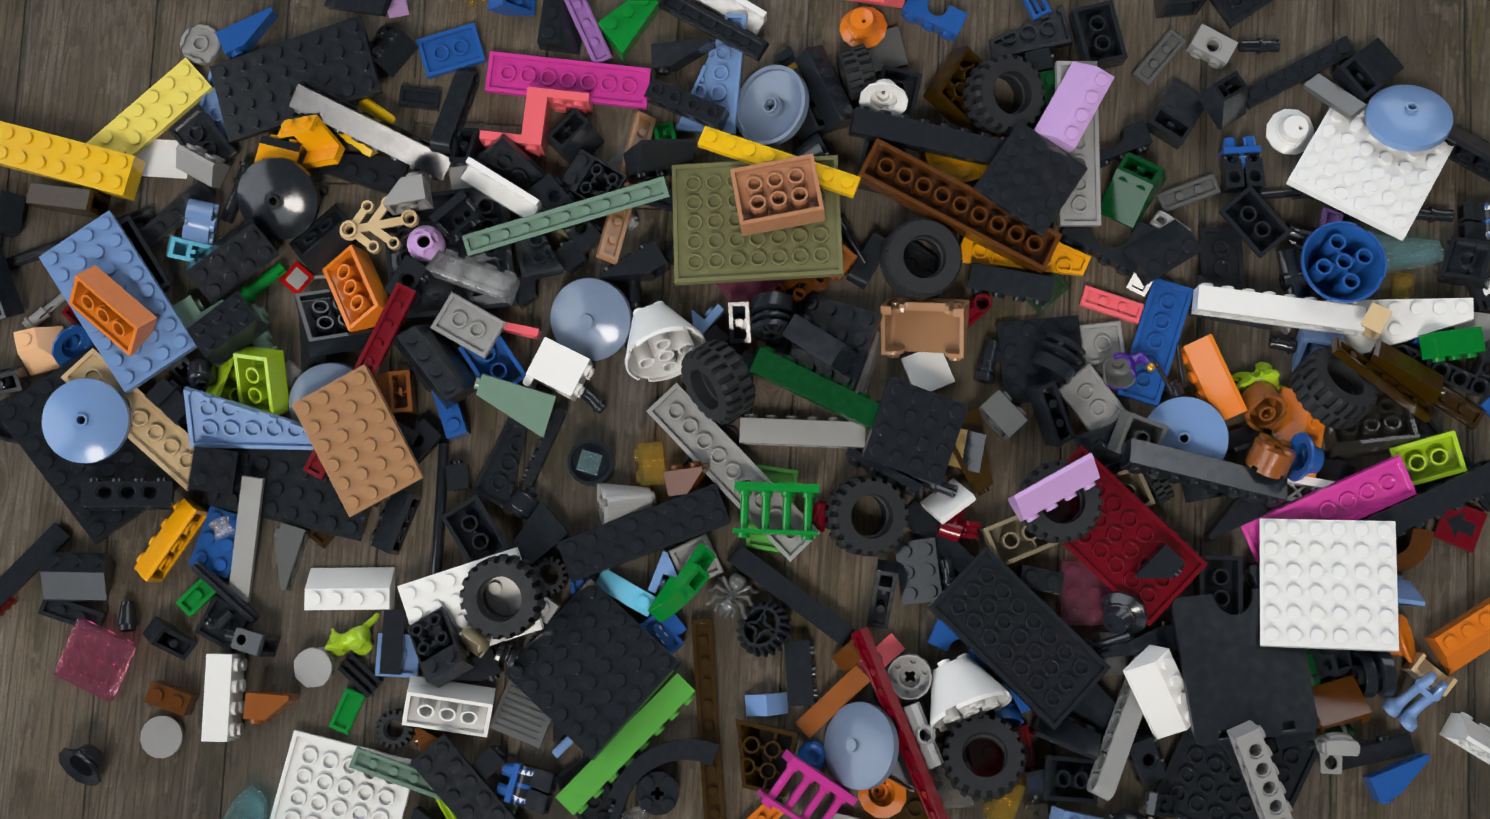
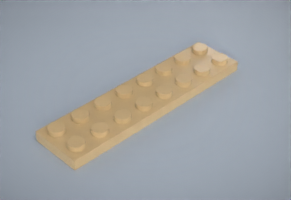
[61,348,193,491]

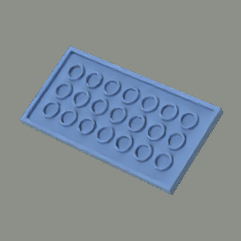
[39,211,198,394]

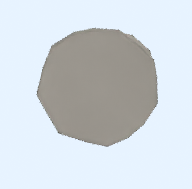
[294,647,336,687]

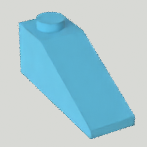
[166,235,213,262]
[596,570,656,617]

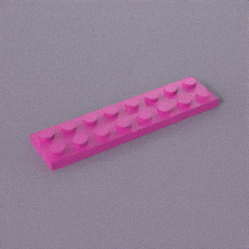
[485,51,651,110]
[1240,454,1417,564]

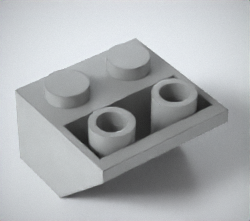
[176,143,230,188]

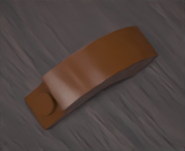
[1396,527,1434,572]

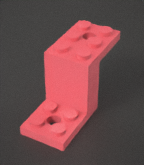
[479,87,593,158]

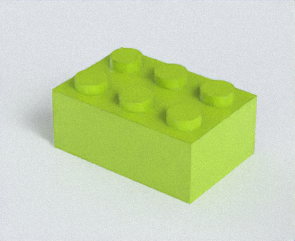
[233,346,289,415]

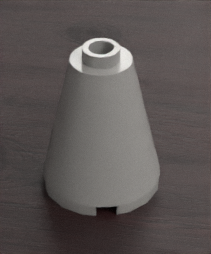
[597,483,655,525]

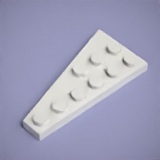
[1340,298,1474,355]

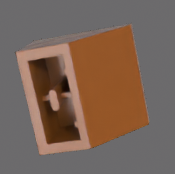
[375,370,418,416]

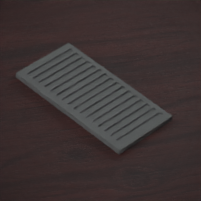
[489,624,552,749]

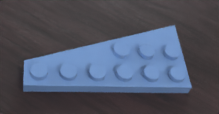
[675,13,748,135]
[183,386,314,450]

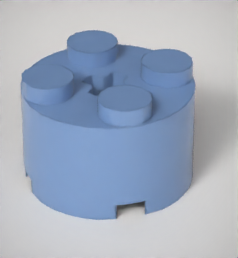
[182,199,219,245]

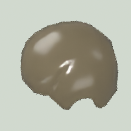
[459,625,490,658]

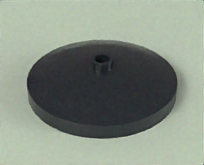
[237,157,320,240]

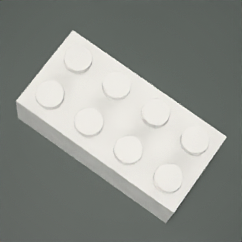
[201,653,247,742]

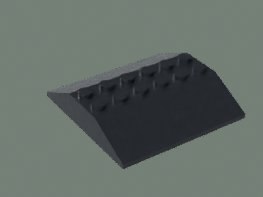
[381,187,518,320]

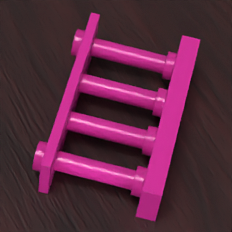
[757,750,858,819]

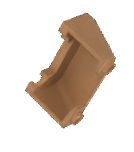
[881,297,969,361]

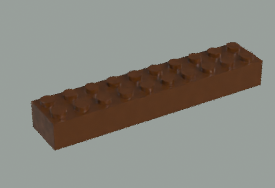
[857,138,1062,274]

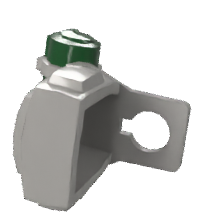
[1311,724,1360,774]

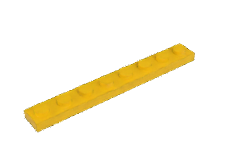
[698,126,861,199]

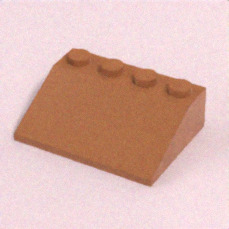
[730,153,825,236]

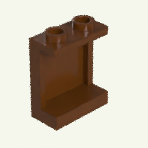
[1312,675,1372,735]

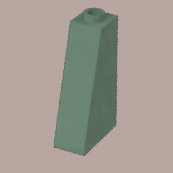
[474,374,556,437]

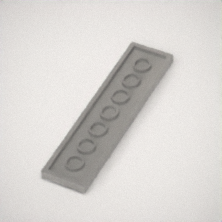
[1055,61,1101,227]

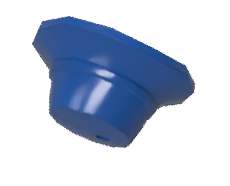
[52,325,94,366]
[1287,432,1325,482]

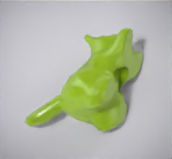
[1232,362,1287,394]
[325,613,380,656]

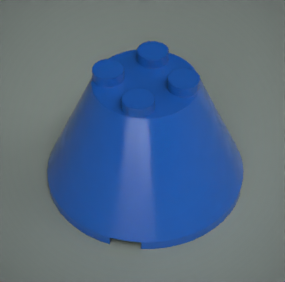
[1301,221,1387,303]

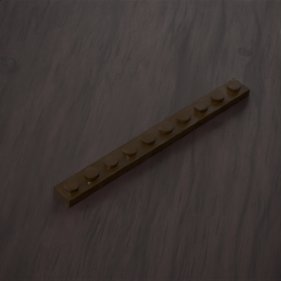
[691,618,725,819]

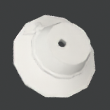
[859,79,908,116]
[1266,109,1314,155]

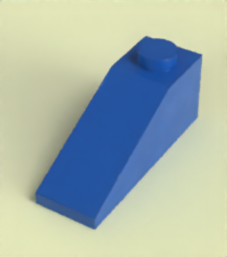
[215,7,278,59]
[1362,752,1430,804]

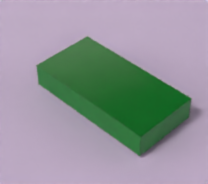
[328,687,366,735]

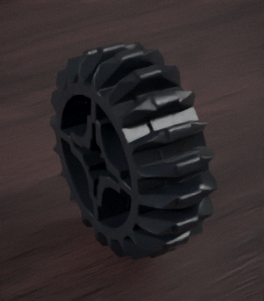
[736,600,792,658]

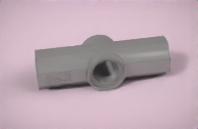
[902,701,944,770]

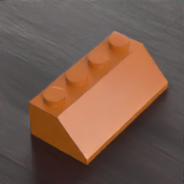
[322,244,388,332]
[69,265,157,356]
[1181,334,1248,420]
[1271,388,1325,478]
[1425,597,1490,675]

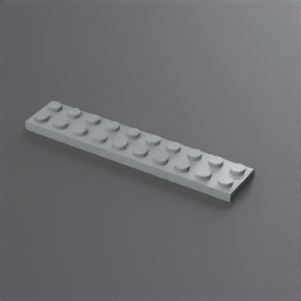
[646,383,820,562]

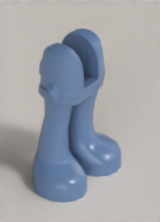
[1382,671,1449,732]

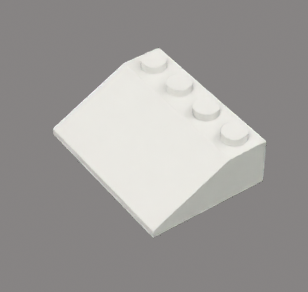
[1439,712,1490,765]

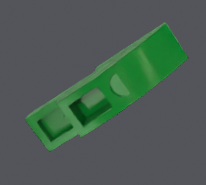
[647,544,716,622]

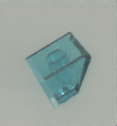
[223,785,267,819]

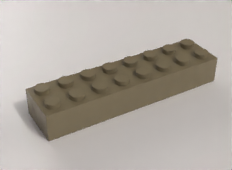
[980,470,1155,565]

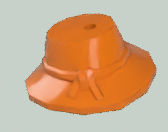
[839,6,888,49]
[1390,614,1416,663]
[858,778,906,818]

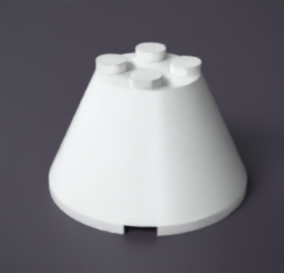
[625,301,706,382]
[930,653,1012,732]

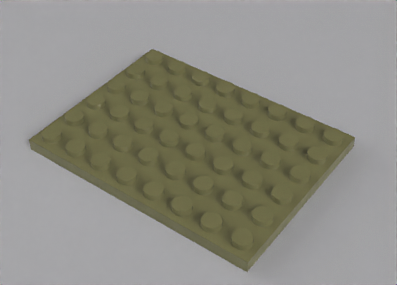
[672,155,844,285]

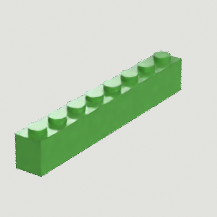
[556,673,695,816]

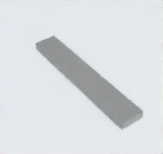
[229,475,265,603]

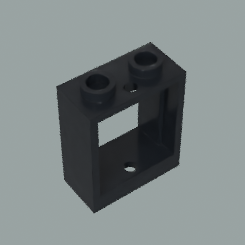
[1154,0,1207,19]

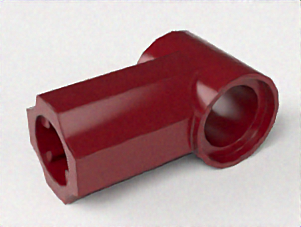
[968,294,992,328]
[937,508,966,542]

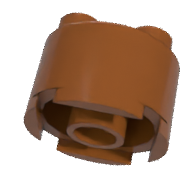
[1241,381,1288,431]
[1245,433,1296,479]

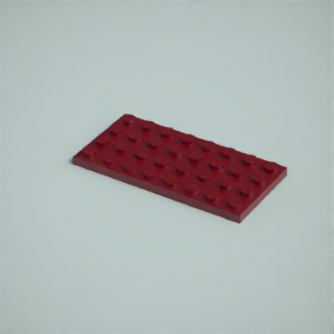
[1042,445,1207,626]

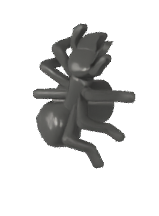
[705,573,758,620]

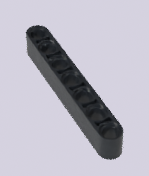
[727,543,855,647]

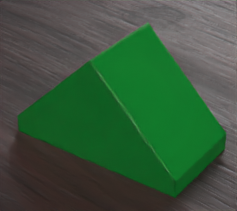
[654,121,676,139]

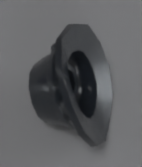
[1101,592,1148,634]
[59,744,104,786]

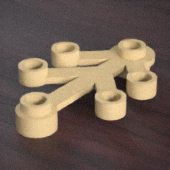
[340,196,419,254]

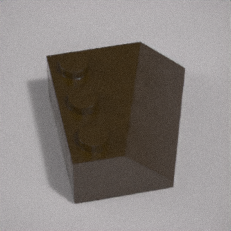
[923,45,983,133]
[735,719,800,797]

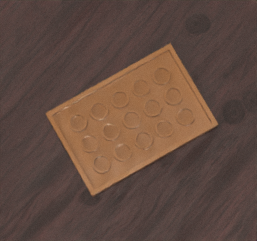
[291,364,425,517]

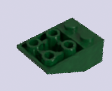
[1101,152,1166,229]

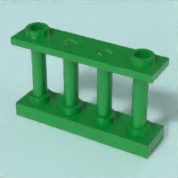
[732,481,820,541]

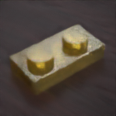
[1389,271,1416,299]

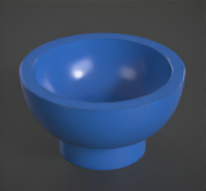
[993,704,1024,727]
[797,740,826,770]

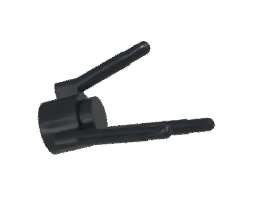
[1285,223,1318,251]
[1155,345,1188,399]

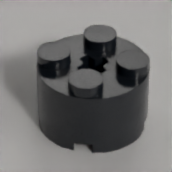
[636,769,680,815]

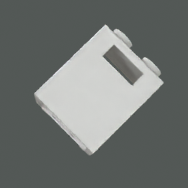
[523,337,595,401]

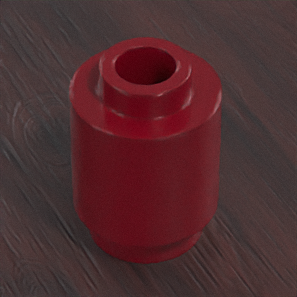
[812,500,829,533]

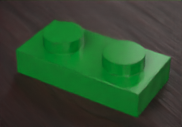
[175,578,217,618]

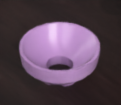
[407,225,446,263]

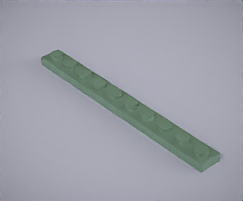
[462,176,670,256]

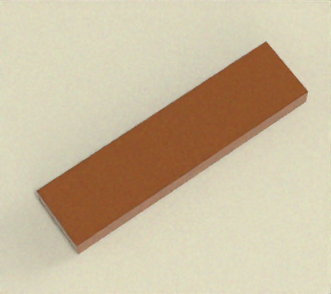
[795,664,870,738]

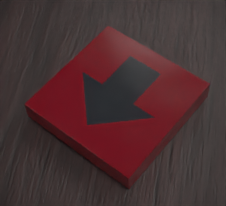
[1433,505,1487,553]

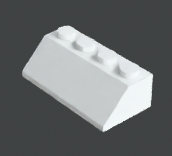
[304,567,395,610]
[1123,645,1191,739]
[402,676,496,737]

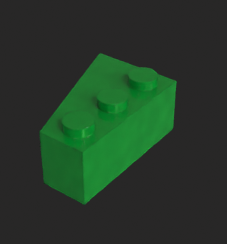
[598,0,660,61]

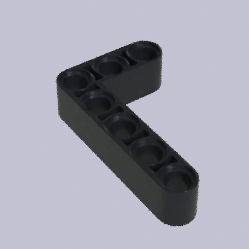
[1392,340,1490,397]

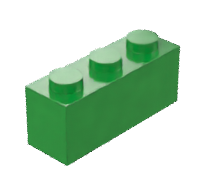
[1418,326,1486,363]

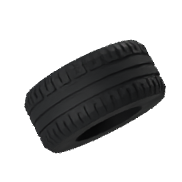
[879,218,963,300]

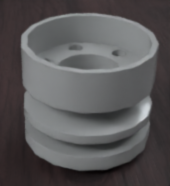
[888,653,932,700]

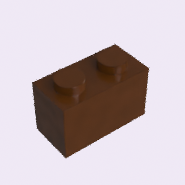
[144,680,200,716]

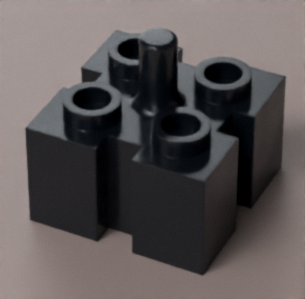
[145,378,197,430]

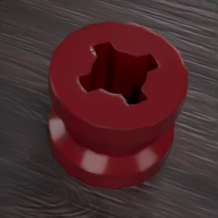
[960,521,981,540]

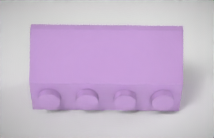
[1034,61,1115,153]
[1008,453,1100,523]

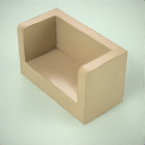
[1361,302,1392,341]
[1401,652,1458,697]

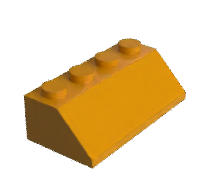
[134,498,208,582]

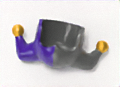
[1093,351,1155,390]

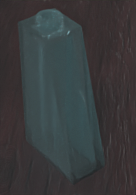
[1374,234,1445,274]

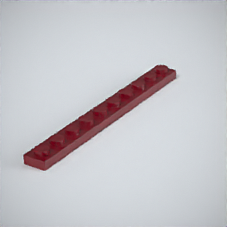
[303,282,418,480]
[851,627,950,819]

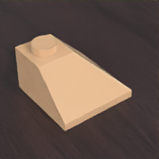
[13,326,65,376]

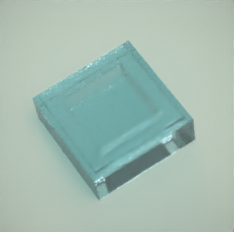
[576,449,603,476]

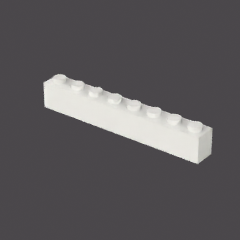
[1191,283,1366,336]

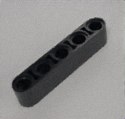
[430,70,479,154]

